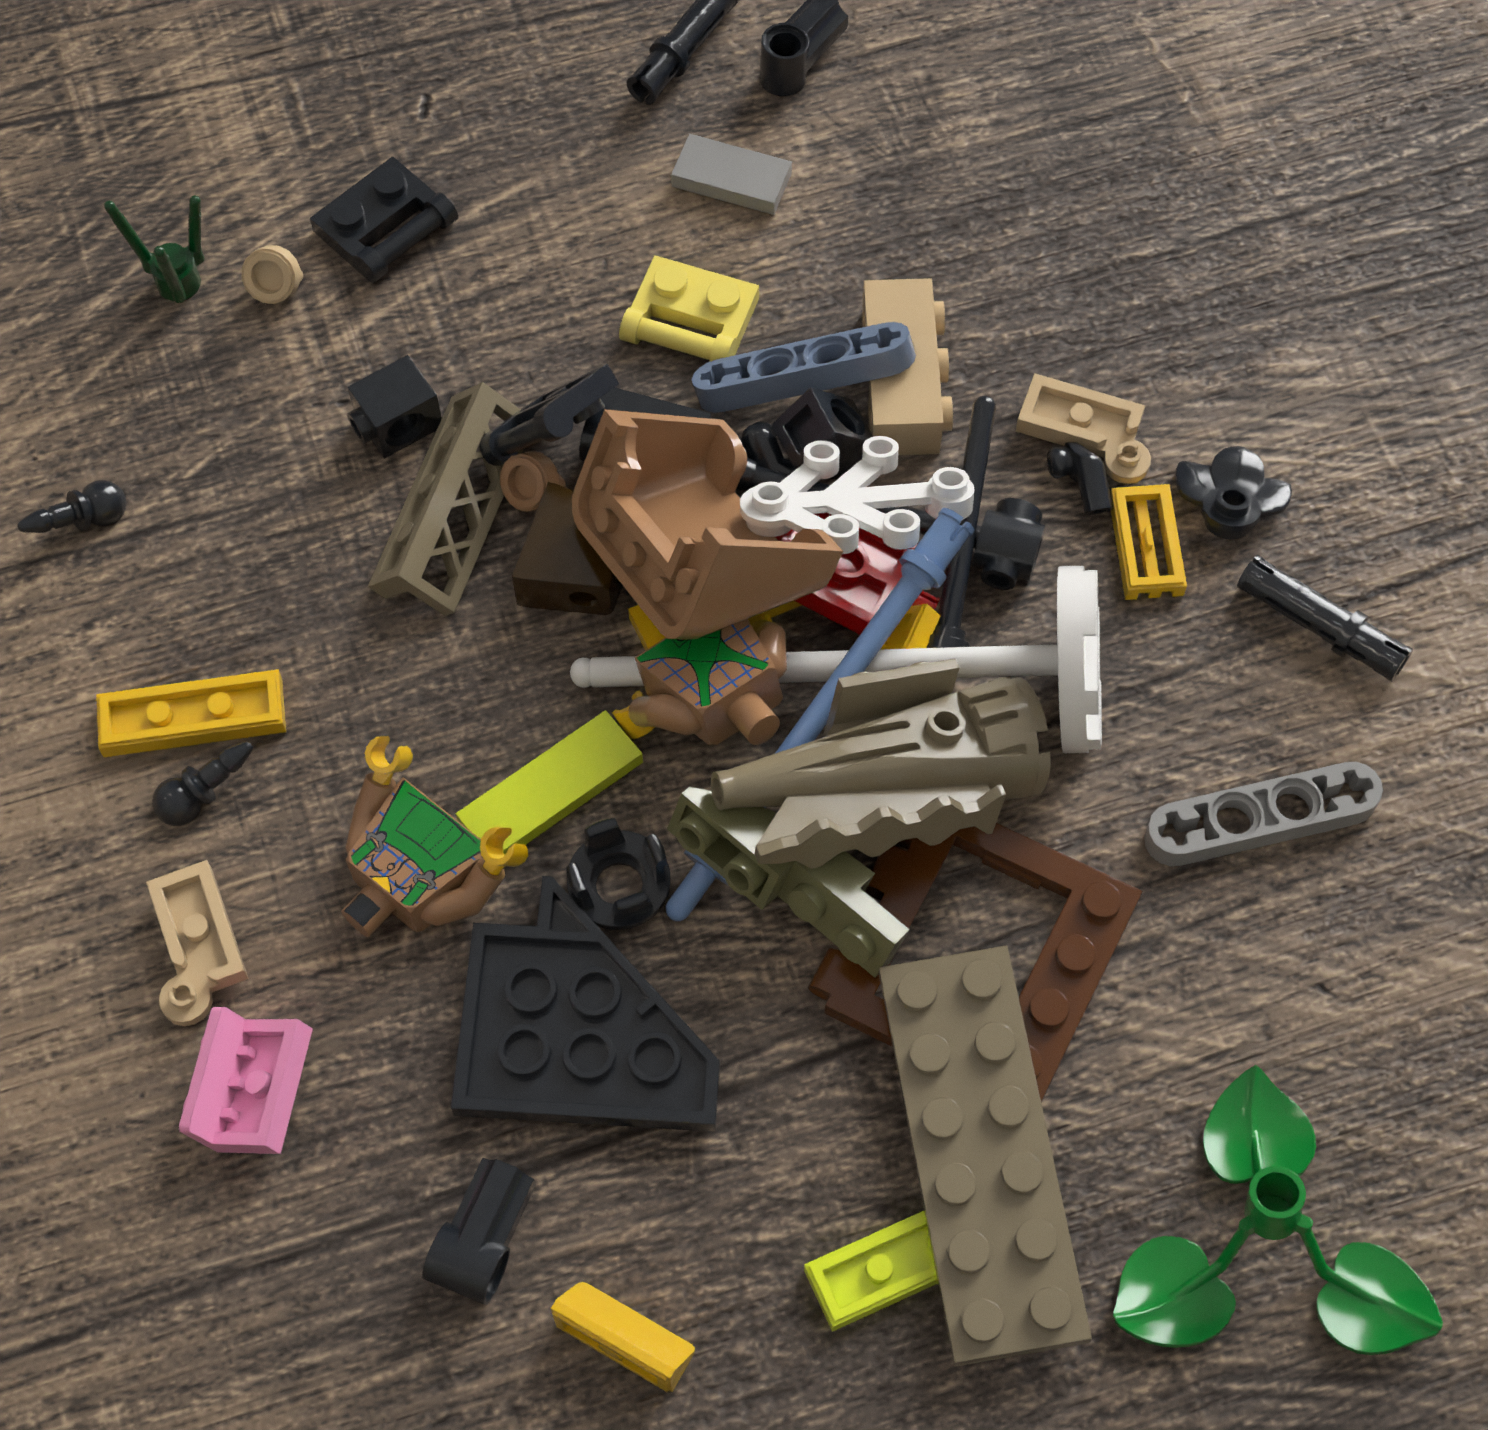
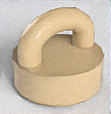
[241,245,304,304]

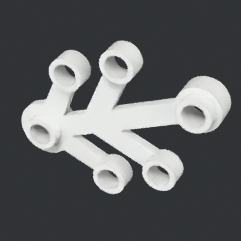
[740,436,974,554]

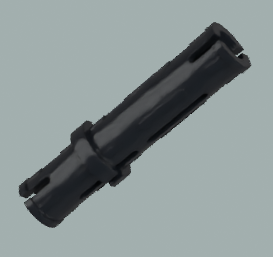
[626,0,739,105]
[1237,555,1413,682]

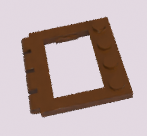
[808,823,1143,1103]

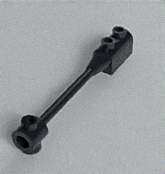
[579,388,1046,590]

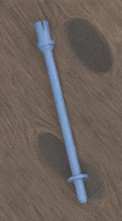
[666,508,974,921]

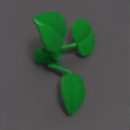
[1113,1065,1443,1355]

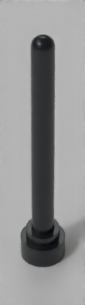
[927,396,996,648]

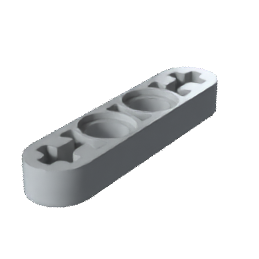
[1144,762,1383,866]

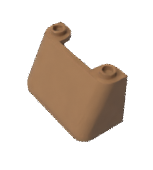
[572,409,843,639]

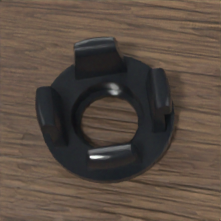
[566,818,671,930]

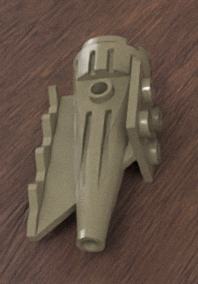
[711,658,1051,869]

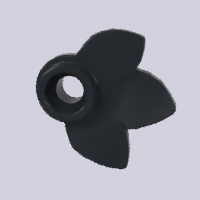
[1175,446,1292,540]

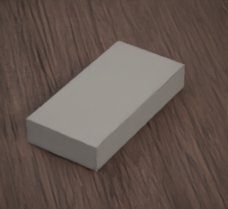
[671,133,792,215]

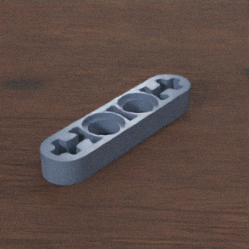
[692,322,916,413]

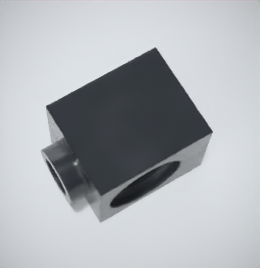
[347,355,442,459]
[771,387,874,480]

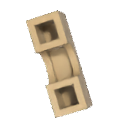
[862,278,953,455]

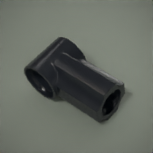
[759,0,848,96]
[422,1158,536,1305]

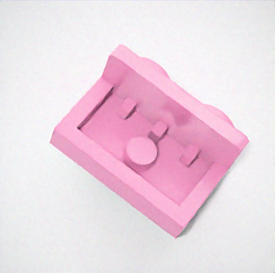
[179,1007,313,1154]

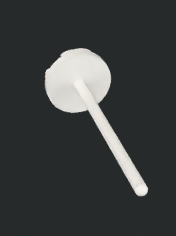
[570,566,1102,753]

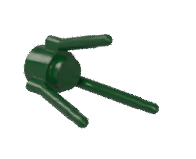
[104,195,205,303]

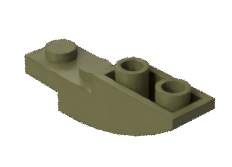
[667,786,910,978]

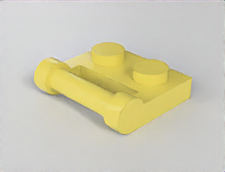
[619,255,759,362]

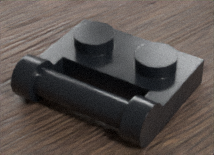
[310,156,459,283]
[480,364,619,466]

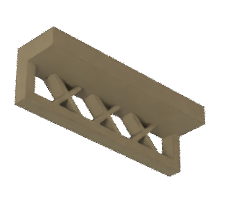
[368,382,523,616]

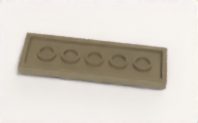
[879,945,1092,1367]

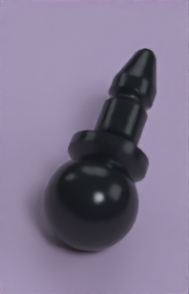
[17,480,127,533]
[152,742,253,826]

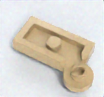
[1016,373,1151,484]
[146,860,249,1026]

